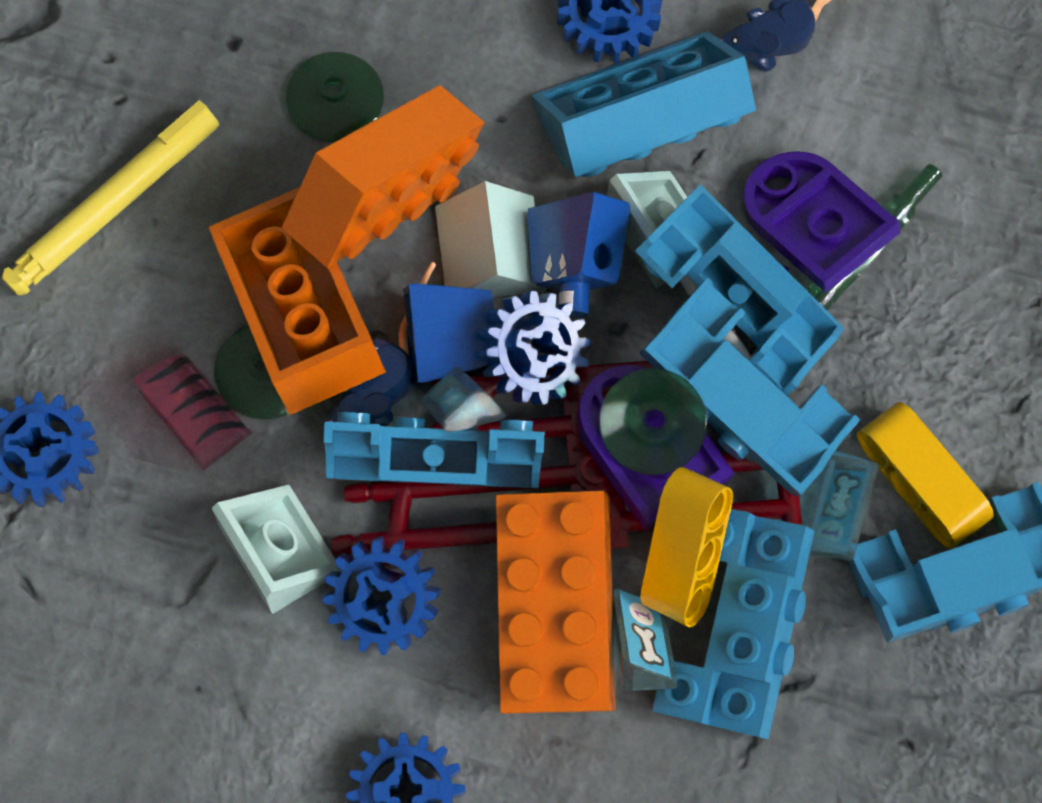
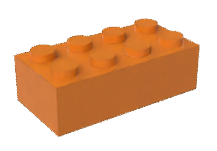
[282,85,485,268]
[208,187,386,415]
[496,491,616,714]

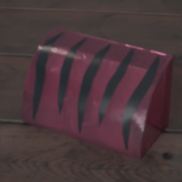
[134,354,252,471]

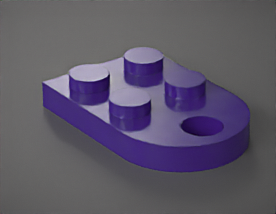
[744,151,901,293]
[577,365,734,531]

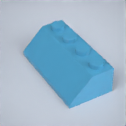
[531,31,757,177]

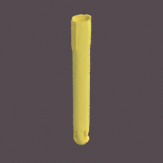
[1,100,219,296]

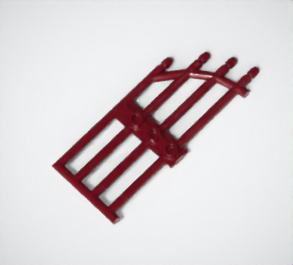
[331,352,803,569]

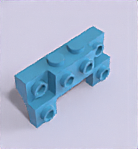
[635,184,845,396]
[639,277,860,496]
[324,412,545,488]
[847,482,1042,643]
[652,509,815,739]

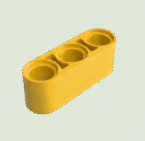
[856,402,994,549]
[640,467,733,628]

